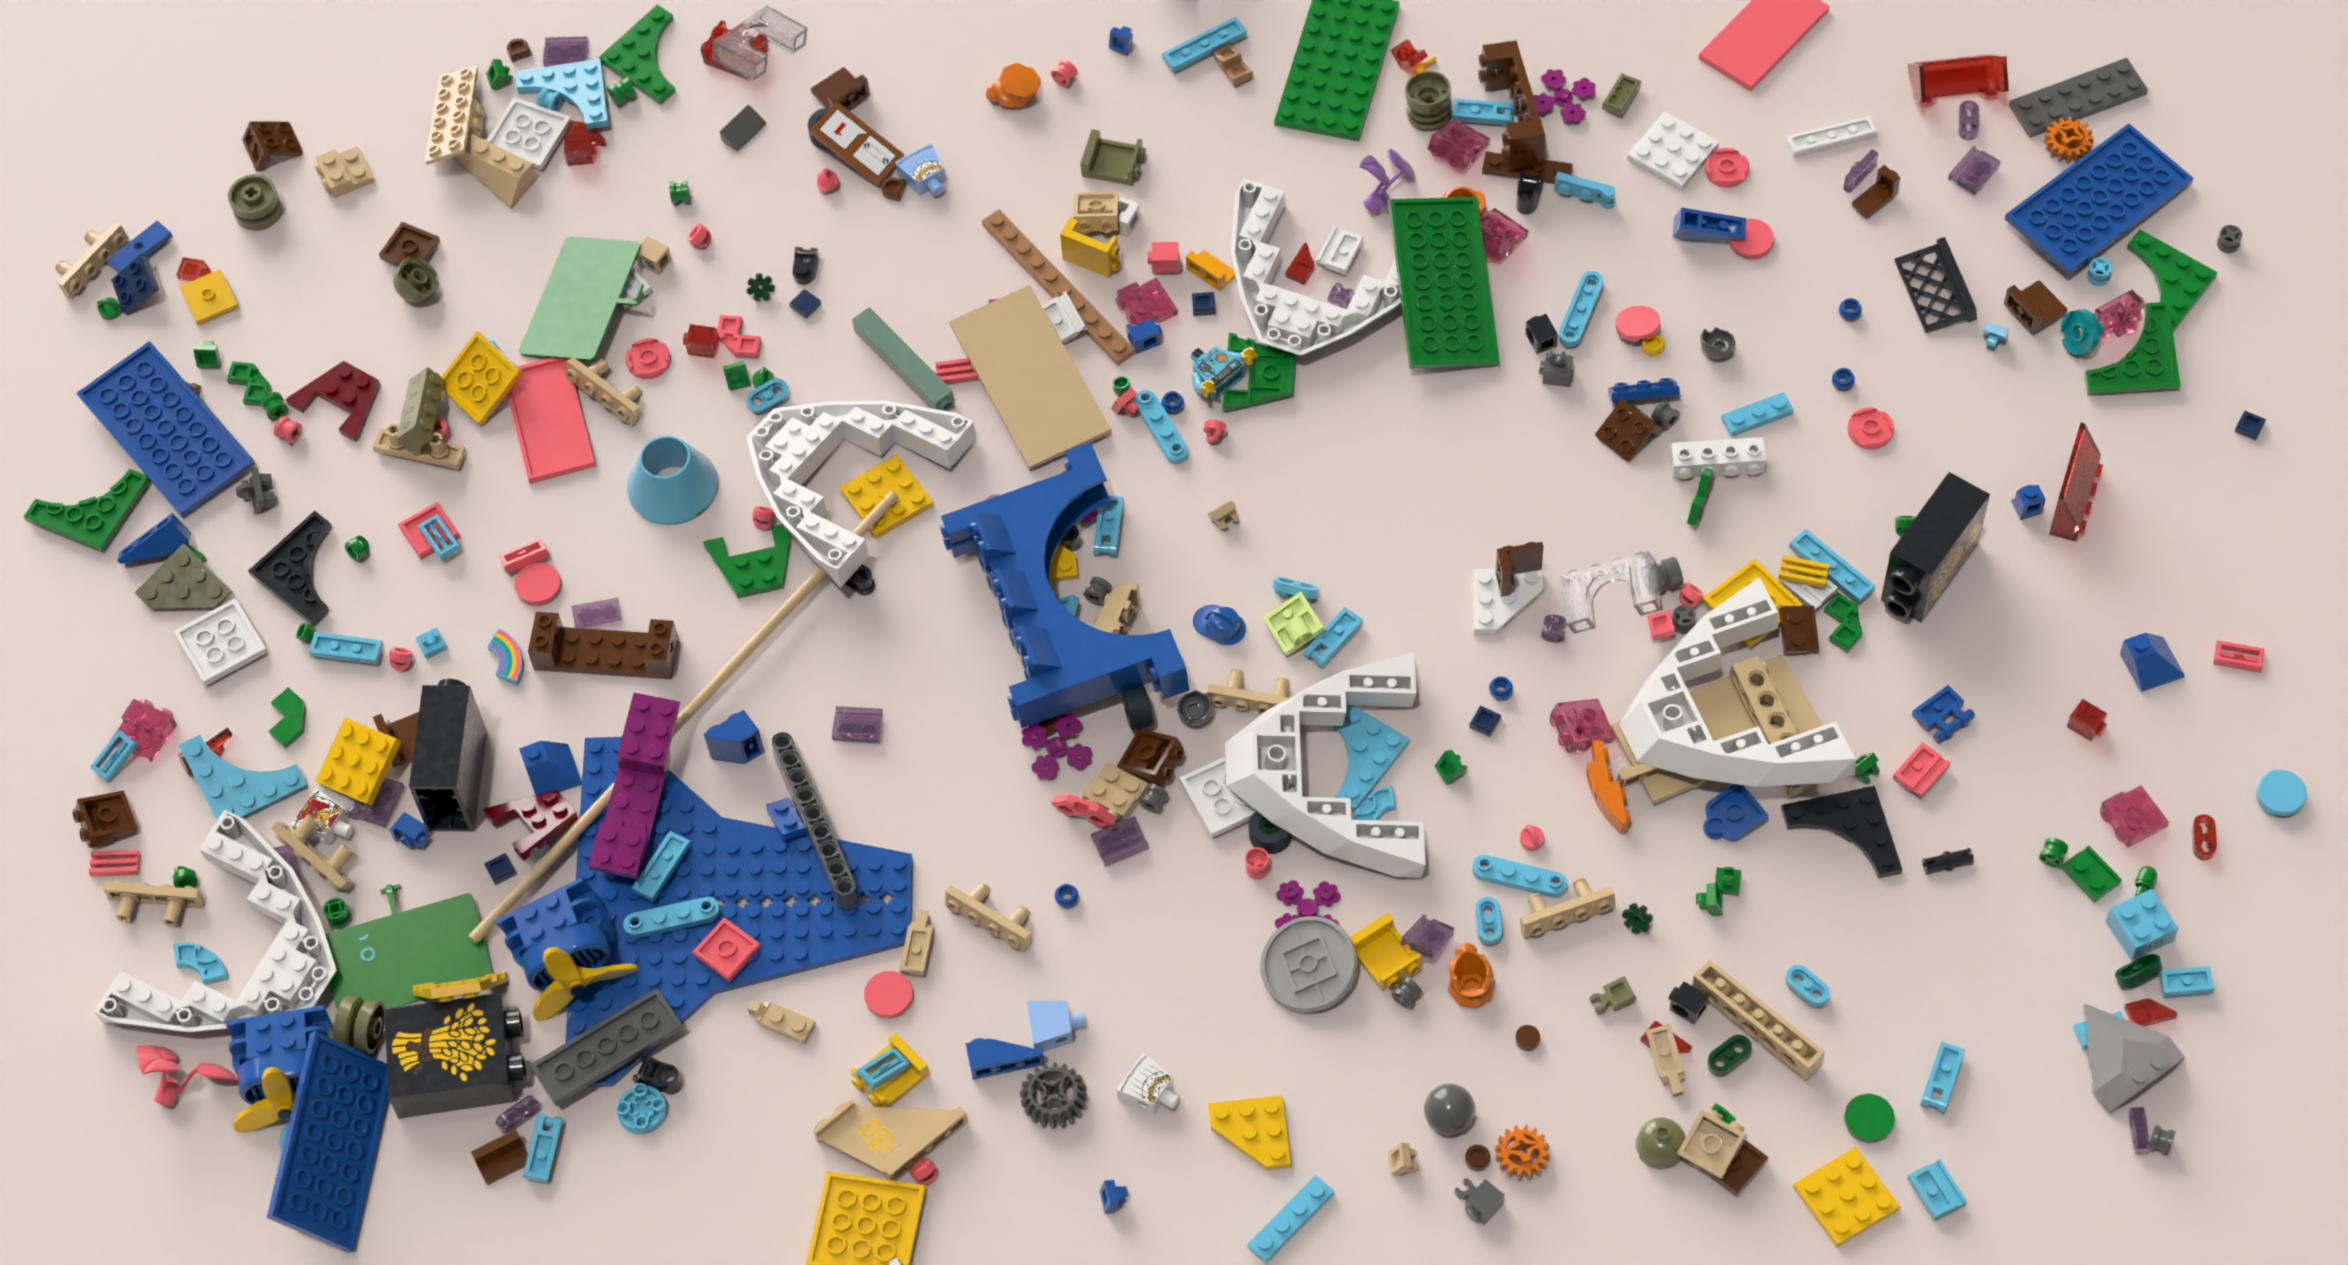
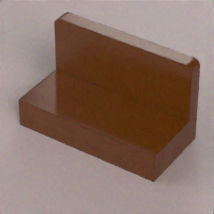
[471,1129,528,1185]

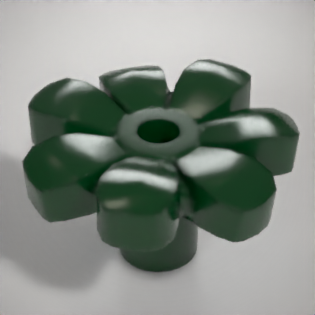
[746,273,775,301]
[1622,903,1653,934]

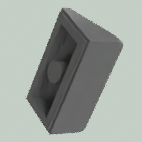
[720,105,766,152]

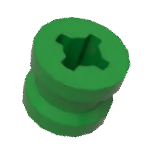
[669,180,690,204]
[261,392,289,421]
[2039,838,2069,867]

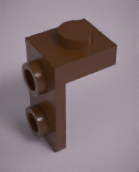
[1852,165,1900,217]

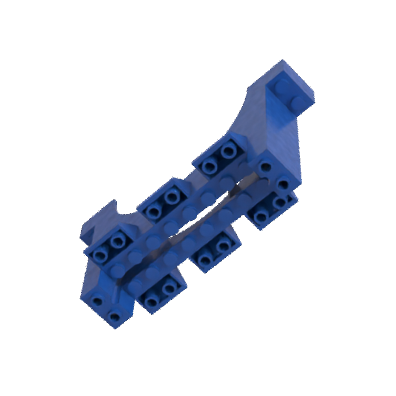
[939,442,1190,728]

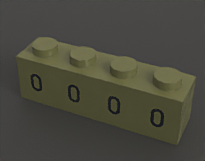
[396,367,444,452]

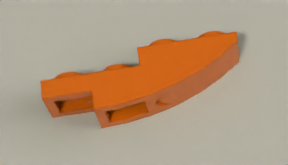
[1586,740,1631,835]

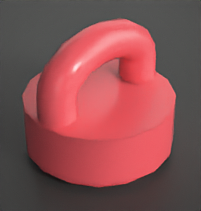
[817,168,839,193]
[688,224,711,248]
[1203,419,1227,443]
[752,506,776,530]
[1679,583,1704,608]
[389,647,413,671]
[1520,824,1544,851]
[910,1158,938,1186]

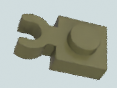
[1589,976,1637,1015]

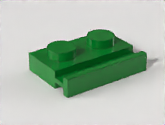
[2061,845,2122,903]

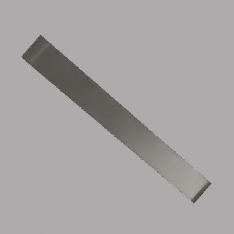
[771,732,857,908]

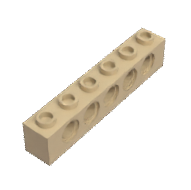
[1729,655,1817,798]
[1692,959,1825,1080]

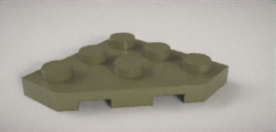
[135,543,233,610]

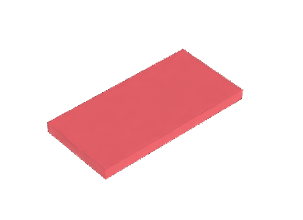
[1699,0,1830,92]
[507,358,596,484]

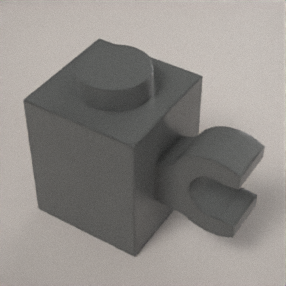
[1539,350,1574,387]
[1455,1178,1505,1225]

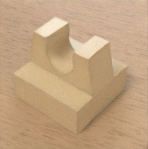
[1207,500,1239,530]
[1388,1142,1419,1176]

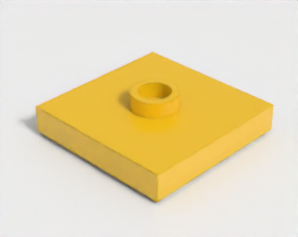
[179,269,239,325]

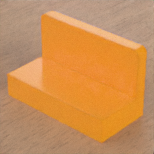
[1186,250,1236,292]

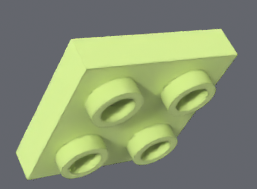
[1263,591,1326,656]

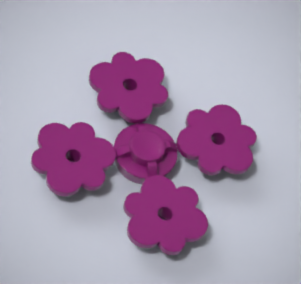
[1533,69,1596,123]
[1022,713,1092,779]
[1275,880,1340,929]

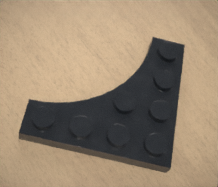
[248,510,332,626]
[1781,786,1903,879]

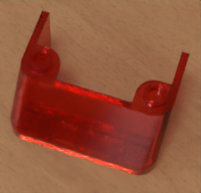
[1908,54,2009,103]

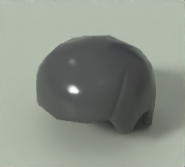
[1700,327,1736,359]
[1177,690,1213,726]

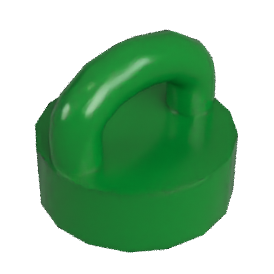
[97,297,121,320]
[752,367,774,389]
[1895,515,1916,537]
[345,535,369,561]
[173,866,198,888]

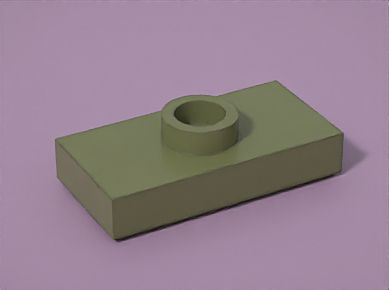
[1602,73,1641,117]

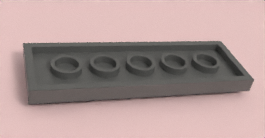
[2009,58,2148,138]
[530,988,683,1106]

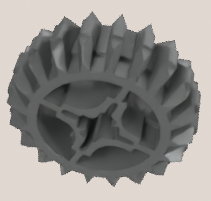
[1020,1062,1087,1129]

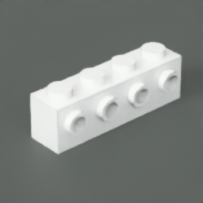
[1670,437,1766,479]

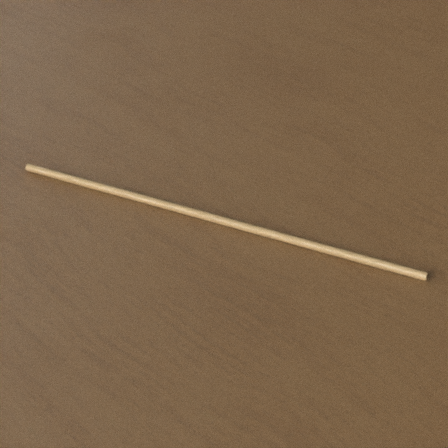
[468,491,899,944]

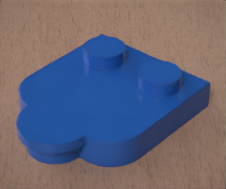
[1703,784,1769,842]

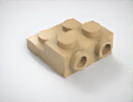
[314,146,374,198]
[1073,192,1119,234]
[1082,762,1148,824]
[1677,1109,1748,1179]

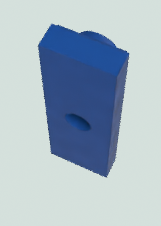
[106,220,173,273]
[1608,378,1680,402]

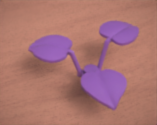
[1359,148,1415,214]

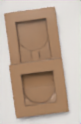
[1212,44,1254,86]

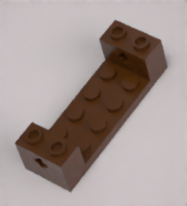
[1478,40,1545,170]
[528,612,679,680]

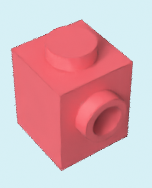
[1147,242,1179,273]

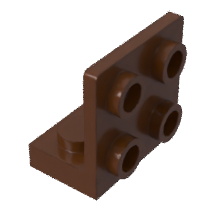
[810,67,870,109]
[242,121,303,171]
[2004,280,2068,334]
[1595,398,1664,461]
[1495,542,1544,597]
[373,712,419,768]

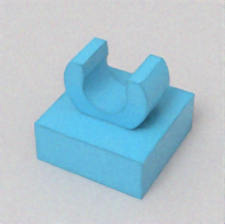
[1984,322,2009,350]
[415,627,447,659]

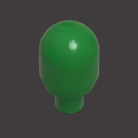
[2135,866,2158,896]

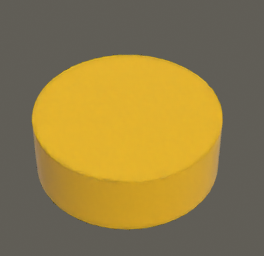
[1641,334,1664,357]

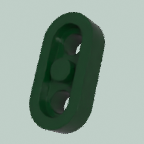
[2115,954,2163,988]
[1707,1034,1752,1076]

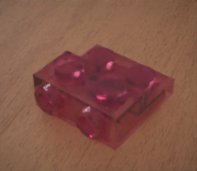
[1428,118,1490,170]
[1480,208,1529,261]
[1115,277,1178,326]
[2094,289,2145,338]
[111,698,177,762]
[1549,698,1616,753]
[2100,785,2169,848]

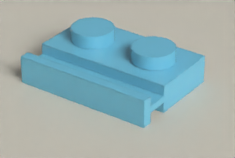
[1907,1159,1967,1220]

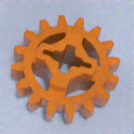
[2044,117,2094,162]
[1495,1125,1550,1180]

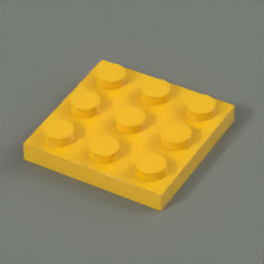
[441,331,523,425]
[839,454,934,539]
[1702,558,1803,649]
[315,717,402,806]
[1793,1146,1900,1248]

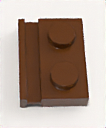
[1779,605,1820,654]

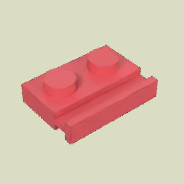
[1893,742,1950,799]

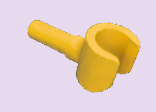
[1412,56,1436,75]

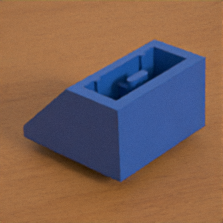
[704,710,765,765]

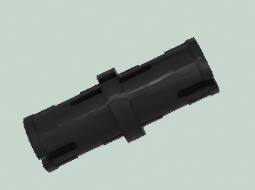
[1922,848,1974,874]

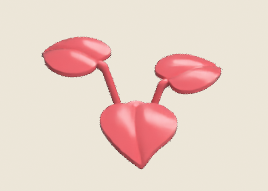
[136,1045,239,1106]

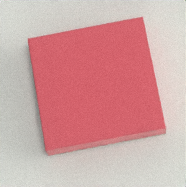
[398,502,461,560]
[692,917,762,983]

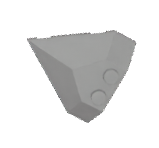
[2084,1004,2185,1113]

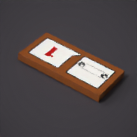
[809,101,905,187]

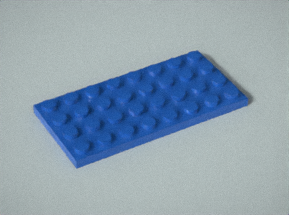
[2004,123,2194,275]
[76,341,256,518]
[266,1031,388,1253]

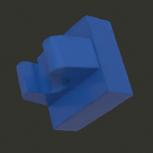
[1109,26,1133,55]
[1099,1179,1129,1214]

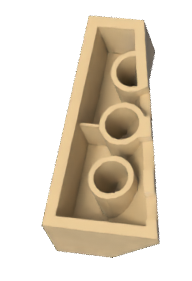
[453,132,537,209]
[1093,582,1141,635]

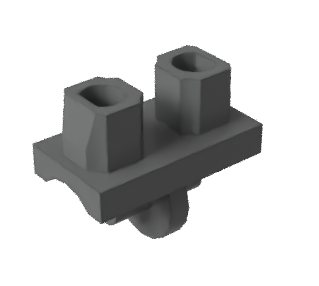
[236,467,275,514]

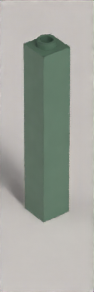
[852,307,955,411]

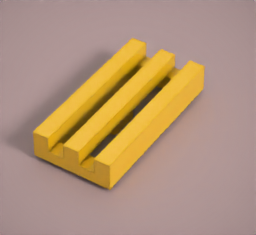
[1778,555,1830,588]

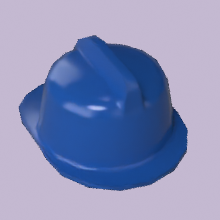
[1193,605,1246,645]

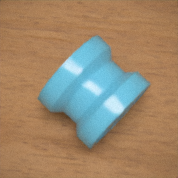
[536,88,562,112]
[2087,258,2112,286]

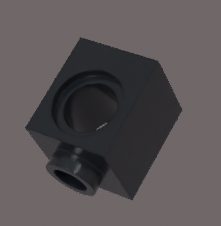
[1525,314,1558,354]
[1668,981,1709,1025]

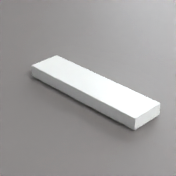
[1786,116,1877,158]

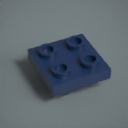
[111,254,159,315]

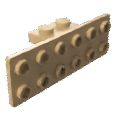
[424,66,485,165]

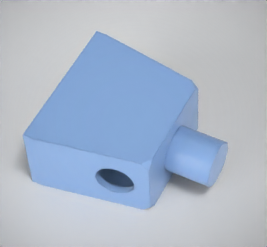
[1027,1001,1086,1052]

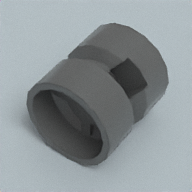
[1642,557,1684,595]

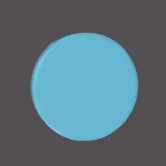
[2256,770,2307,816]
[616,1083,667,1134]

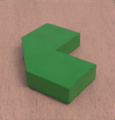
[227,361,272,407]
[1687,468,1714,526]
[1824,592,1862,653]
[268,687,305,749]

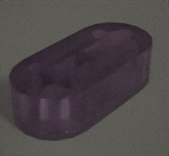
[1958,100,1979,140]
[495,1095,541,1134]
[2129,1107,2150,1154]

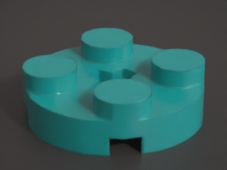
[2061,309,2103,355]

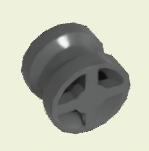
[2217,225,2242,253]
[1651,401,1680,430]
[1083,577,1112,605]
[1672,605,1696,634]
[1139,784,1168,813]
[1391,978,1422,1009]
[2148,1125,2175,1155]

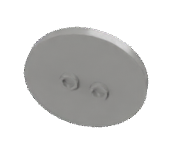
[1260,916,1358,1013]

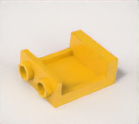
[1060,217,1121,278]
[1350,912,1422,992]
[851,1032,930,1107]

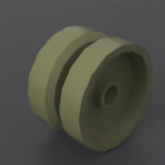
[228,174,282,231]
[333,995,385,1054]

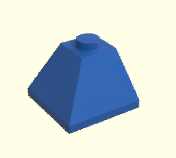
[2120,632,2185,692]
[519,740,582,795]

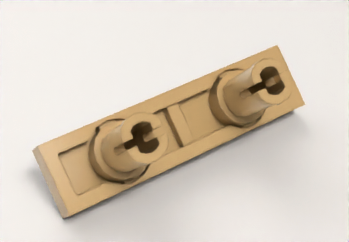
[55,222,129,299]
[565,357,642,426]
[372,424,466,470]
[1207,669,1290,714]
[271,814,354,890]
[1520,878,1615,939]
[103,880,204,926]
[945,882,1031,952]

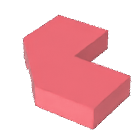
[716,315,761,359]
[1051,794,1116,828]

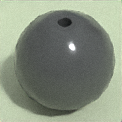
[1424,1084,1475,1135]

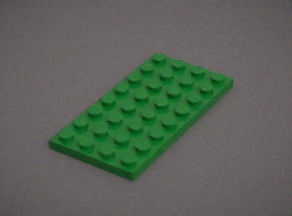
[1274,0,1400,142]
[1388,197,1499,368]

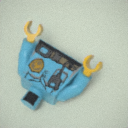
[1191,347,1258,402]

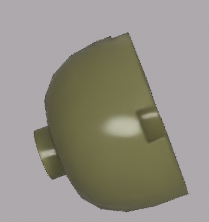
[393,257,439,303]
[1636,1117,1685,1170]

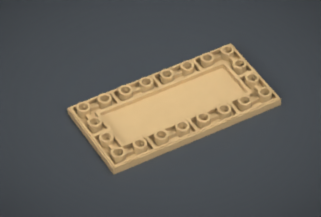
[949,285,1111,470]
[1610,654,1823,805]

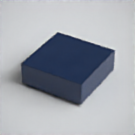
[789,289,821,319]
[1192,292,1216,316]
[2234,410,2266,440]
[1469,705,1501,737]
[484,853,517,886]

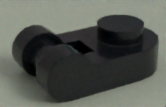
[792,247,818,285]

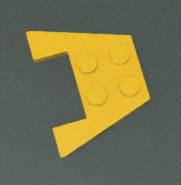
[412,971,508,1002]

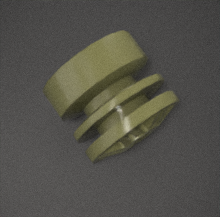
[1405,71,1452,130]

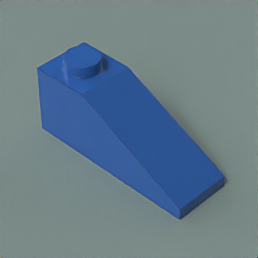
[1673,207,1746,241]
[117,513,191,564]
[965,1038,1045,1080]

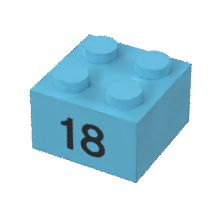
[2105,889,2179,961]

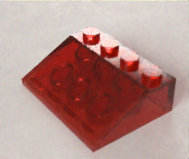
[2049,422,2103,542]

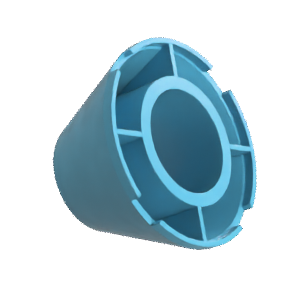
[627,436,718,525]

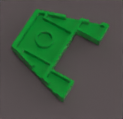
[1223,333,1295,411]
[703,524,791,599]

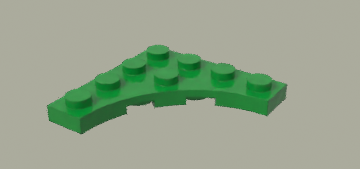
[598,4,676,105]
[2127,229,2218,333]
[2085,302,2181,395]
[24,469,150,552]

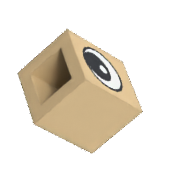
[636,236,672,275]

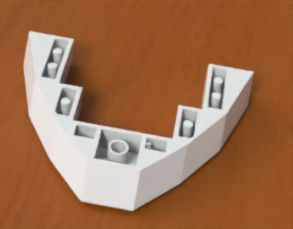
[1231,178,1401,356]
[746,401,976,588]
[1619,577,1856,787]
[1225,652,1426,878]
[94,809,337,1032]

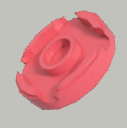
[1704,148,1749,188]
[1729,218,1774,259]
[1615,306,1660,342]
[626,338,671,379]
[1847,407,1894,450]
[514,562,561,606]
[864,971,913,1018]

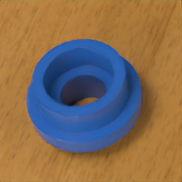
[1839,298,1862,320]
[1832,368,1855,390]
[1161,391,1184,413]
[1489,676,1513,699]
[1054,884,1079,908]

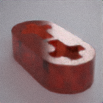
[2192,814,2217,861]

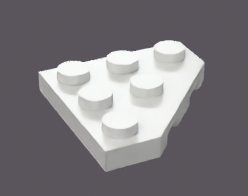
[1473,569,1543,634]

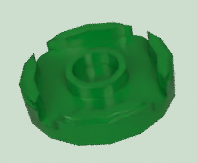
[1844,1093,1895,1143]

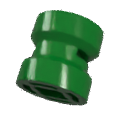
[607,77,636,106]
[323,897,352,930]

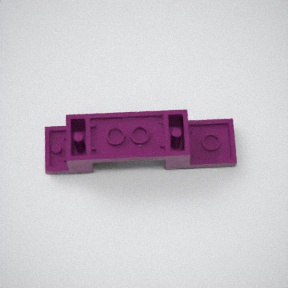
[589,692,681,879]

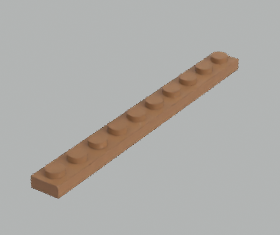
[982,209,1135,366]

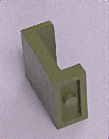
[1080,129,1146,186]

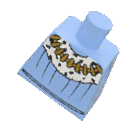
[895,143,946,196]

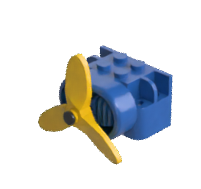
[495,877,638,1021]
[226,1005,334,1132]

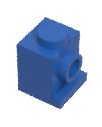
[1126,319,1163,354]
[2011,484,2046,520]
[389,812,431,850]

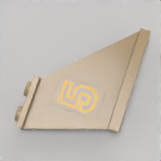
[813,1099,968,1181]

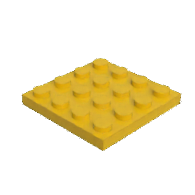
[806,1171,926,1265]

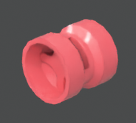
[1245,847,1269,880]

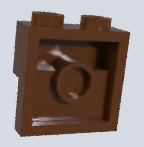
[1117,729,1184,786]
[72,790,138,848]

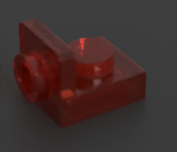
[1391,40,1428,69]

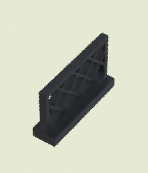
[1894,237,1977,333]

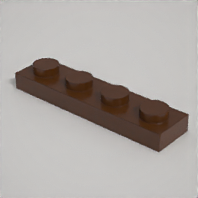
[1482,151,1573,184]

